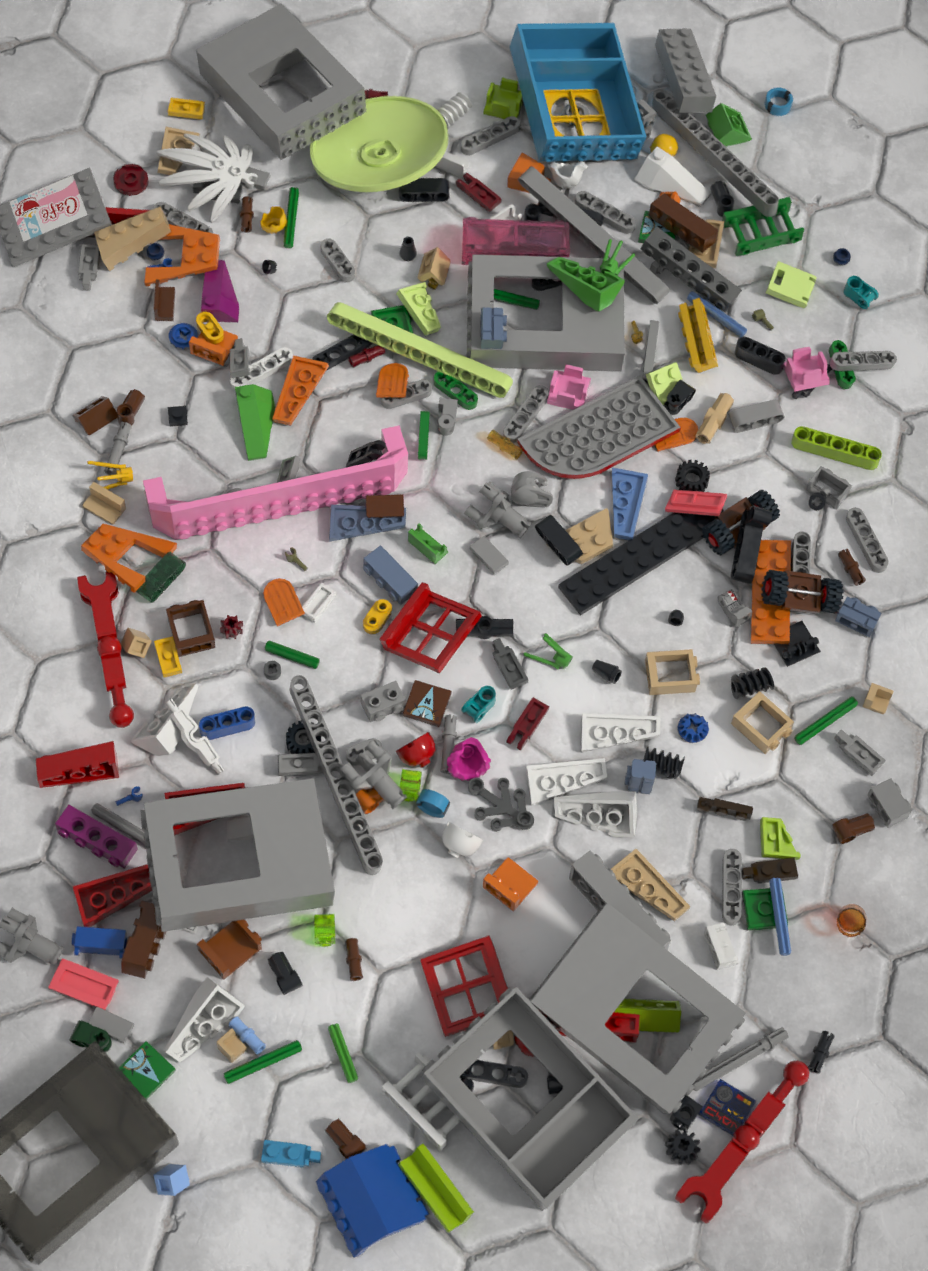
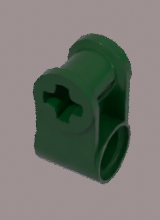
[69,1020,112,1053]

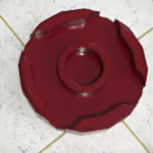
[113,164,149,196]

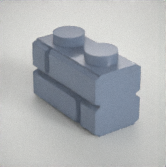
[481,307,507,349]
[835,597,882,637]
[624,759,656,794]

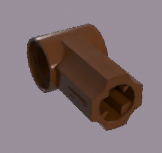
[117,389,145,425]
[832,813,875,844]
[325,1118,367,1159]

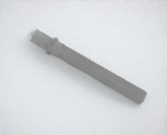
[693,1027,789,1091]

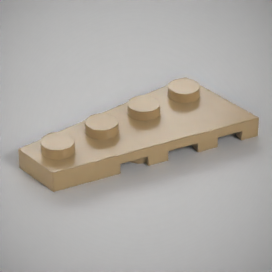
[611,849,690,921]

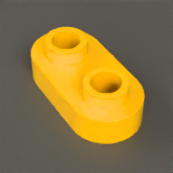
[196,312,224,344]
[363,599,392,634]

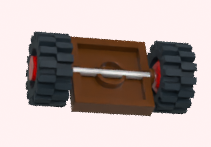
[702,490,780,556]
[761,570,844,614]

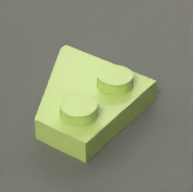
[645,362,682,405]

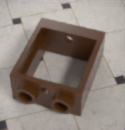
[166,600,216,657]

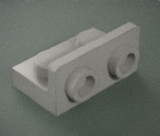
[637,100,657,139]

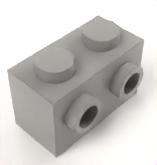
[361,681,406,722]
[868,778,912,828]

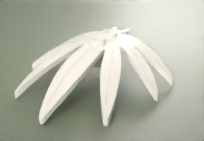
[156,134,258,223]

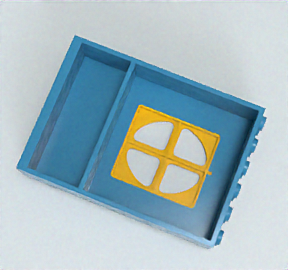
[509,23,646,162]

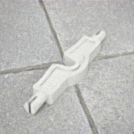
[165,699,224,775]

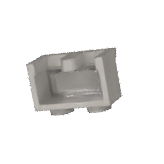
[806,466,852,510]

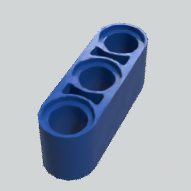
[199,706,255,740]

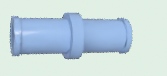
[229,1017,266,1055]

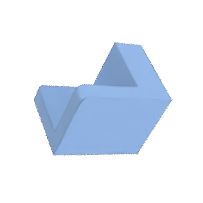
[154,1164,190,1196]

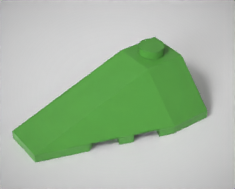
[547,257,625,312]
[235,384,275,461]

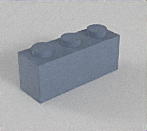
[363,545,418,605]

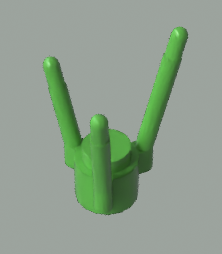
[600,239,635,276]
[523,633,573,670]

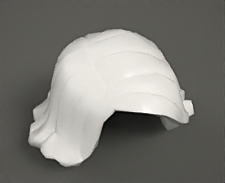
[548,161,588,188]

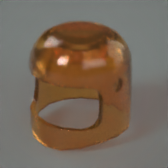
[837,904,867,937]

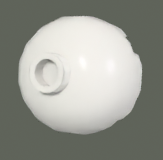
[442,821,483,858]

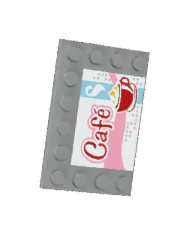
[0,167,112,267]

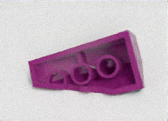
[201,260,239,323]

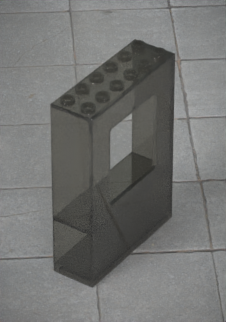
[0,1041,179,1265]

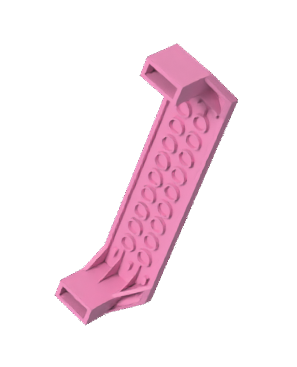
[143,425,408,540]

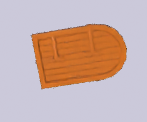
[376,363,409,398]
[655,418,698,452]
[263,578,305,626]

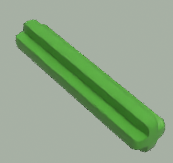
[328,1023,358,1083]

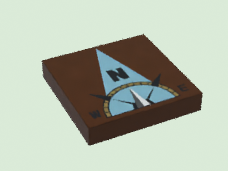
[403,680,452,727]

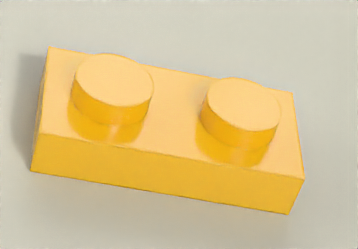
[168,98,205,120]
[154,636,182,678]

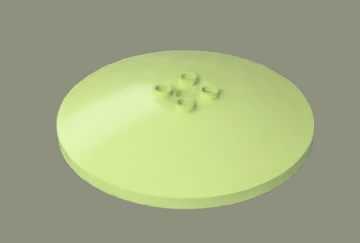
[310,96,449,192]

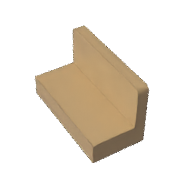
[417,247,451,286]
[83,482,126,525]

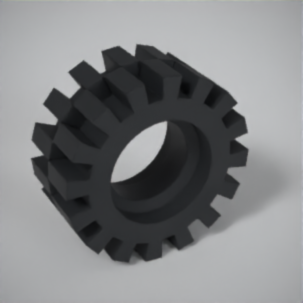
[675,459,710,492]

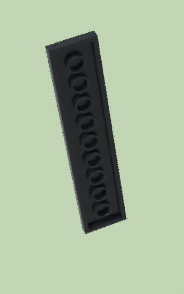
[558,491,724,616]

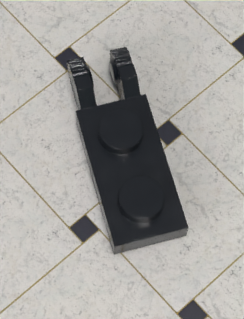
[346,440,386,468]

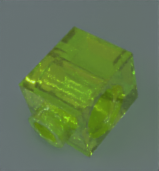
[399,769,422,802]
[314,914,336,947]

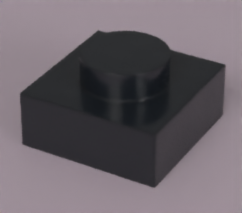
[168,406,188,427]

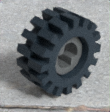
[286,720,321,754]

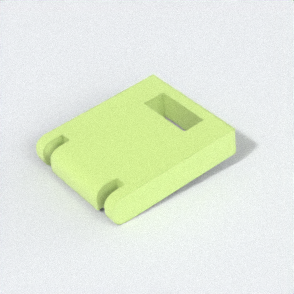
[766,261,816,308]

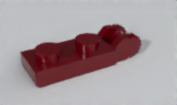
[455,173,502,213]
[506,697,550,751]

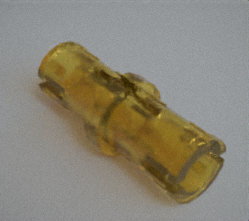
[487,430,523,459]

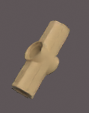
[696,393,734,444]

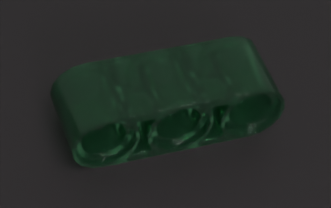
[136,552,186,603]

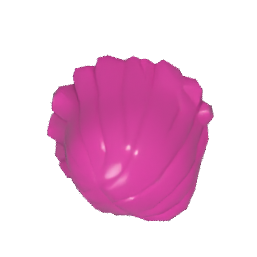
[447,737,491,781]

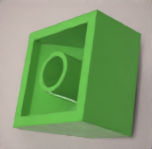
[706,103,752,146]

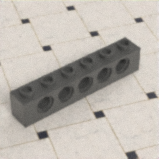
[640,226,742,313]

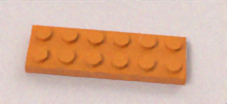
[751,540,791,645]

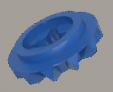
[169,323,198,349]
[678,713,709,743]

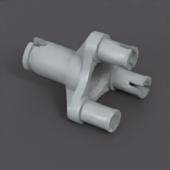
[464,482,532,538]
[339,739,407,810]
[0,907,64,965]

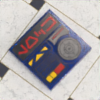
[699,1079,756,1136]

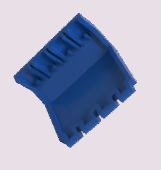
[316,1144,429,1258]

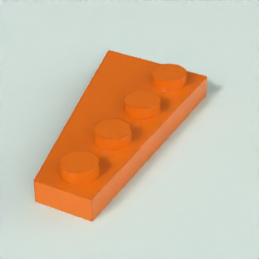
[272,355,329,426]

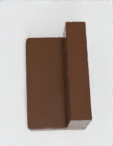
[154,279,175,321]
[72,396,118,435]
[366,494,404,518]

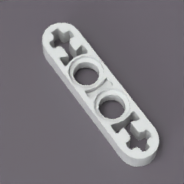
[230,347,293,391]

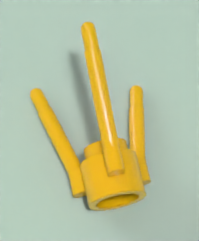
[87,461,133,490]

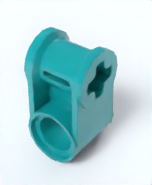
[843,276,879,309]
[461,686,496,723]

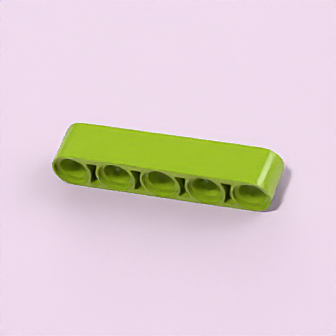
[791,426,882,470]

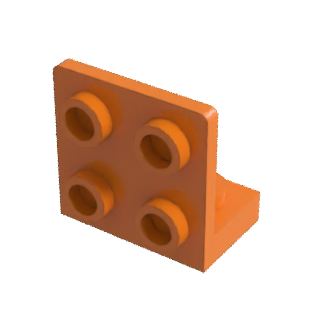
[189,330,238,366]
[483,858,538,912]

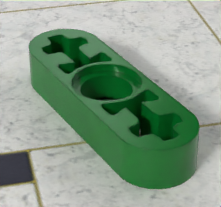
[828,340,856,389]
[434,371,478,410]
[418,411,430,460]

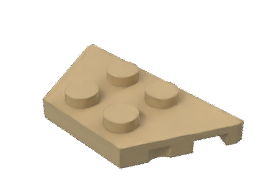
[546,508,613,564]

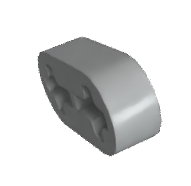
[346,738,382,765]

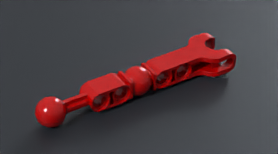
[77,571,134,728]
[675,1060,810,1224]

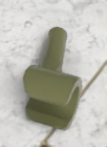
[752,309,774,330]
[285,547,308,571]

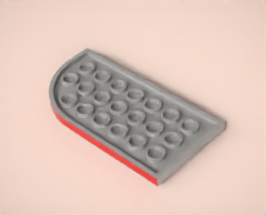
[517,376,681,479]

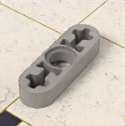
[320,239,355,282]
[381,379,432,409]

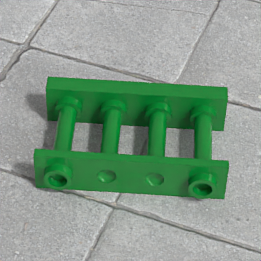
[722,197,804,256]

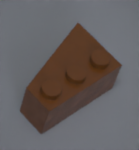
[121,900,166,979]

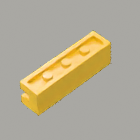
[678,298,718,373]

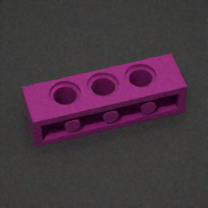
[55,804,138,869]

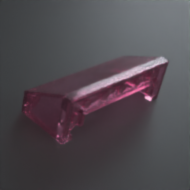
[461,217,570,265]

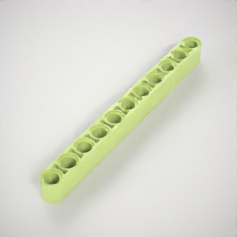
[327,302,513,398]

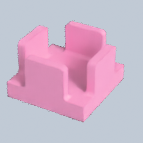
[783,347,830,392]
[547,365,591,410]

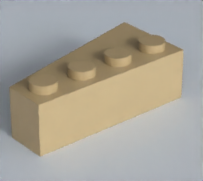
[94,207,171,271]

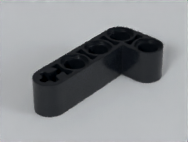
[731,506,772,584]

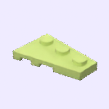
[396,282,441,335]

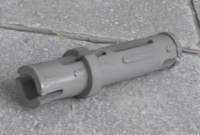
[104,422,132,475]
[440,714,457,774]

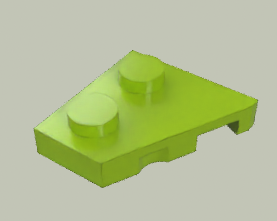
[760,817,801,860]

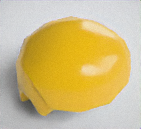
[650,134,678,157]
[260,206,287,234]

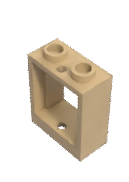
[645,649,700,695]
[731,691,794,754]

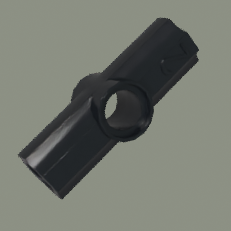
[456,616,514,640]

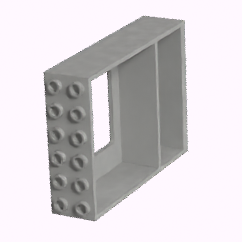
[196,4,366,160]
[466,254,625,371]
[140,778,335,932]
[529,902,746,1114]
[421,987,639,1210]

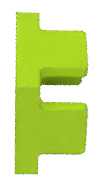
[483,78,523,119]

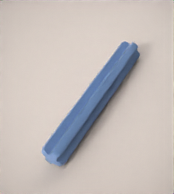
[687,291,747,337]
[769,878,791,956]

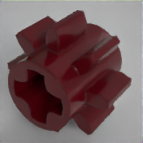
[220,615,243,639]

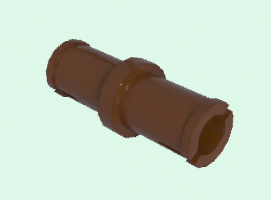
[240,196,254,233]
[838,549,866,586]
[345,938,363,981]

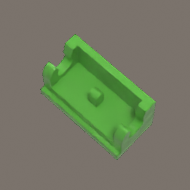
[408,523,448,564]

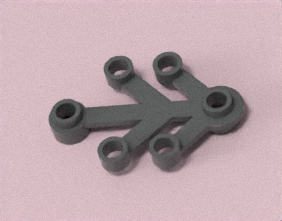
[468,778,534,832]

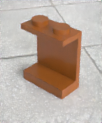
[197,919,262,979]

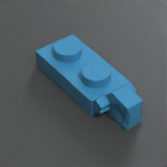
[261,1140,321,1168]

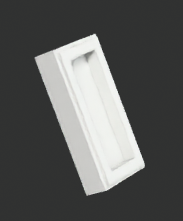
[302,583,337,623]

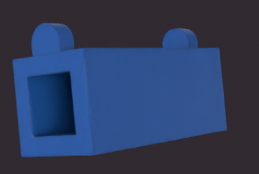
[71,926,128,959]

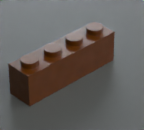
[649,193,718,253]

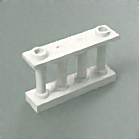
[382,1053,460,1151]

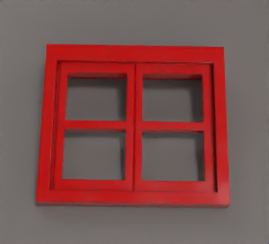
[380,582,482,674]
[420,935,508,1037]

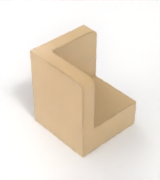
[121,628,152,658]
[863,683,894,714]
[217,1028,247,1063]

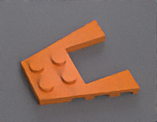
[144,224,220,287]
[81,524,177,593]

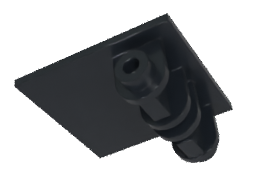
[774,621,821,667]

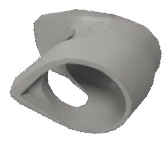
[511,471,553,507]

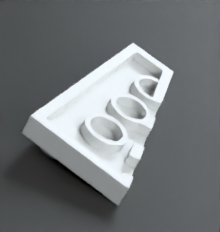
[581,713,660,752]
[526,758,607,806]

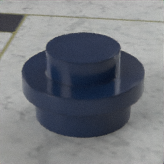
[146,243,164,260]
[833,248,851,265]

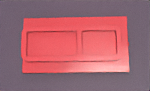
[665,490,727,516]
[48,958,119,1010]

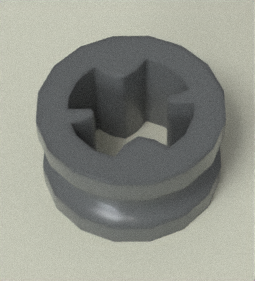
[264,661,281,680]

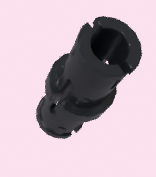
[808,1031,835,1074]

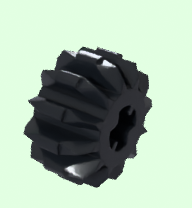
[665,1129,701,1165]

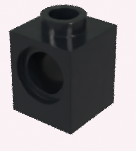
[670,1095,703,1131]

